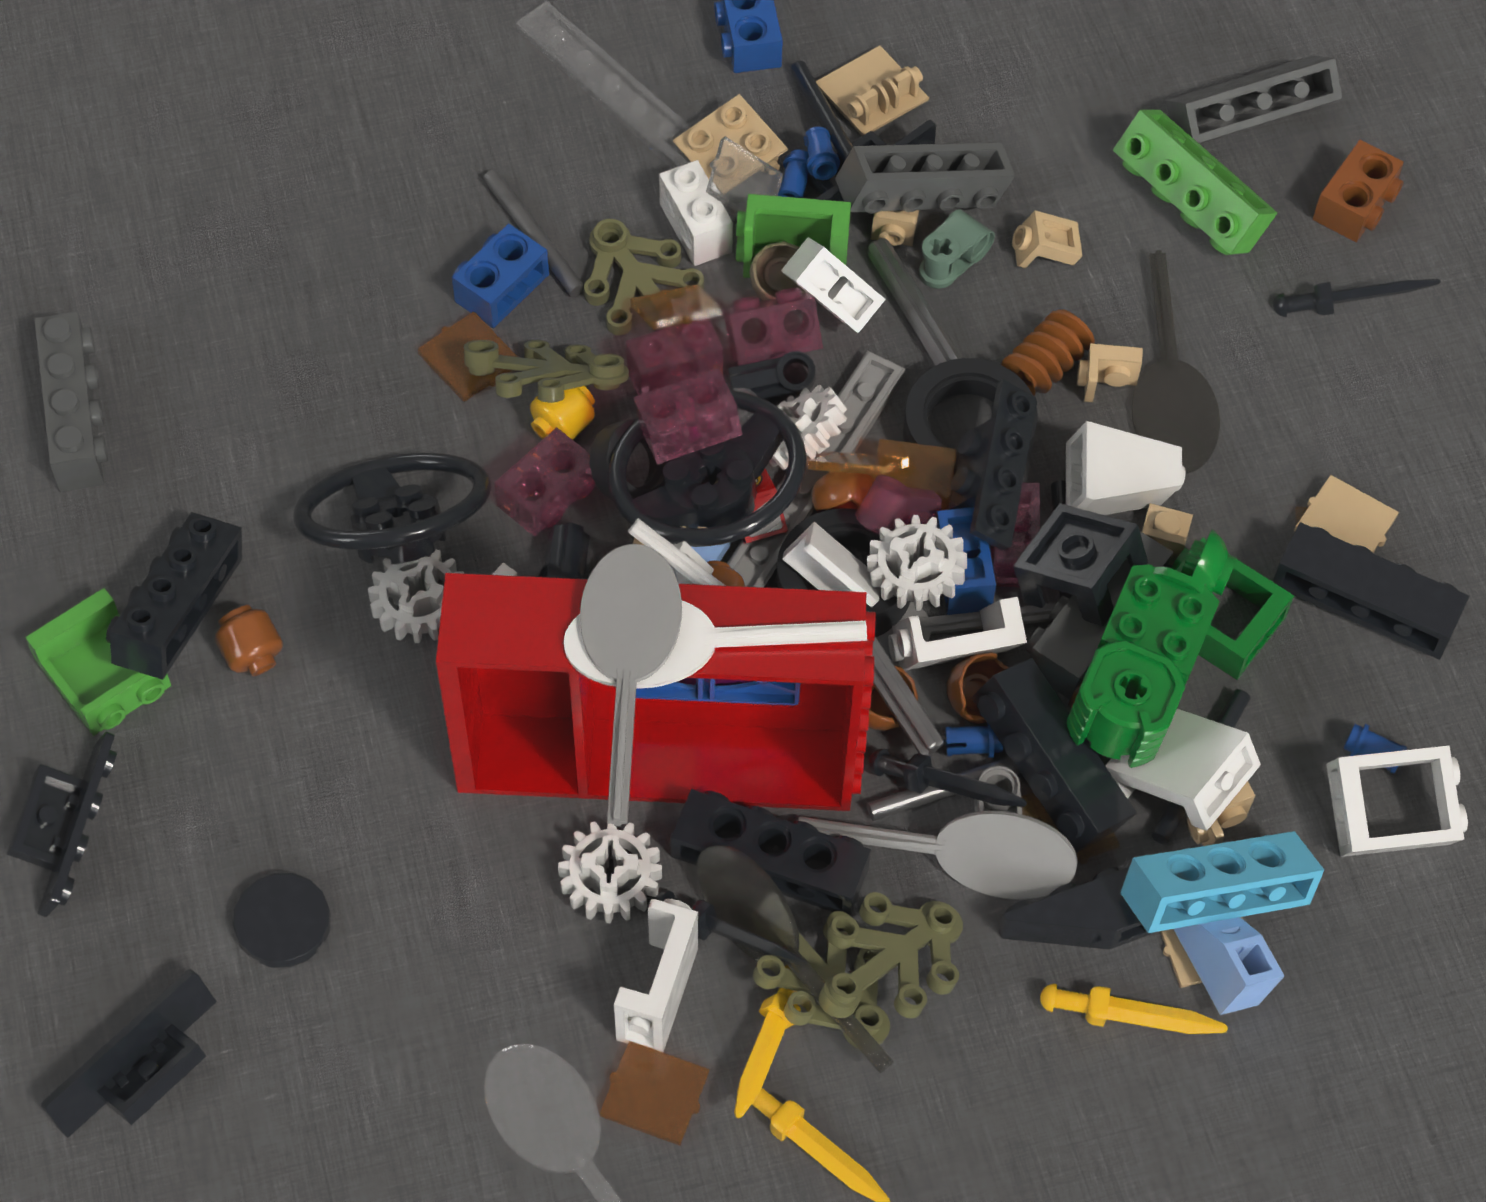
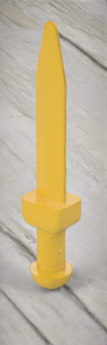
[734,962,806,1119]
[1040,983,1228,1034]
[737,1086,890,1202]

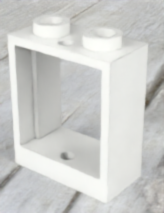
[1326,746,1468,857]

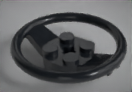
[608,389,807,547]
[293,453,491,564]

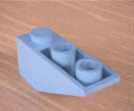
[1174,917,1284,1015]

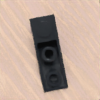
[999,867,1153,950]

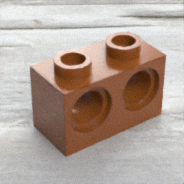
[1312,139,1404,243]

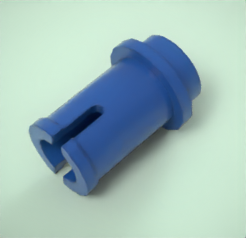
[803,126,840,180]
[777,150,809,198]
[945,723,1003,758]
[1343,723,1407,774]

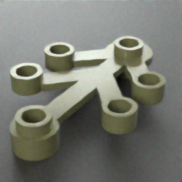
[584,219,704,346]
[464,340,629,403]
[819,892,963,1018]
[750,898,890,1049]

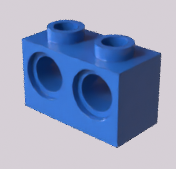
[714,0,783,73]
[452,223,549,329]
[936,507,996,615]

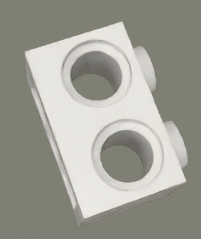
[659,160,733,266]
[781,237,886,333]

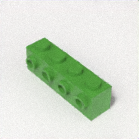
[1113,110,1278,255]

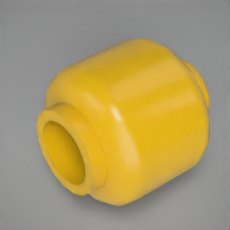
[530,386,595,443]

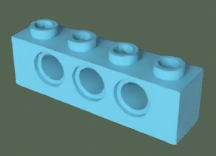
[1120,831,1324,933]

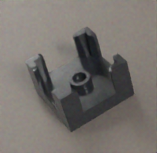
[1013,503,1148,626]

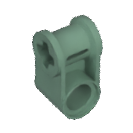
[919,209,995,289]

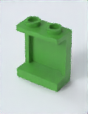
[736,194,851,278]
[25,588,171,736]

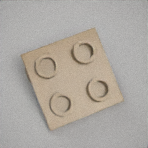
[816,45,929,136]
[673,94,788,197]

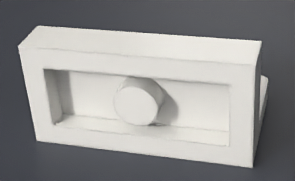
[782,522,881,607]

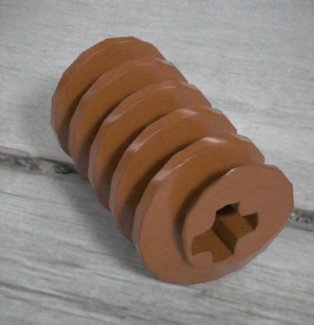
[1001,309,1095,396]

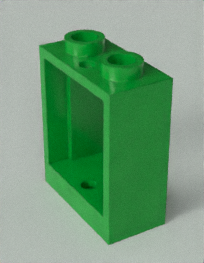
[1172,537,1294,680]

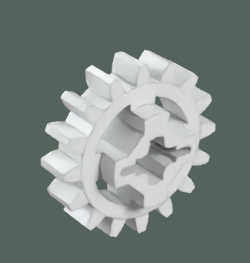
[769,385,847,470]
[867,515,967,611]
[368,549,464,643]
[558,821,662,923]

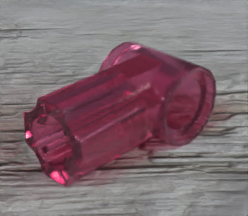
[855,475,942,534]

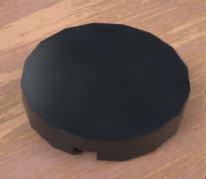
[233,873,331,968]

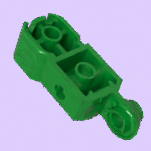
[1066,529,1237,768]

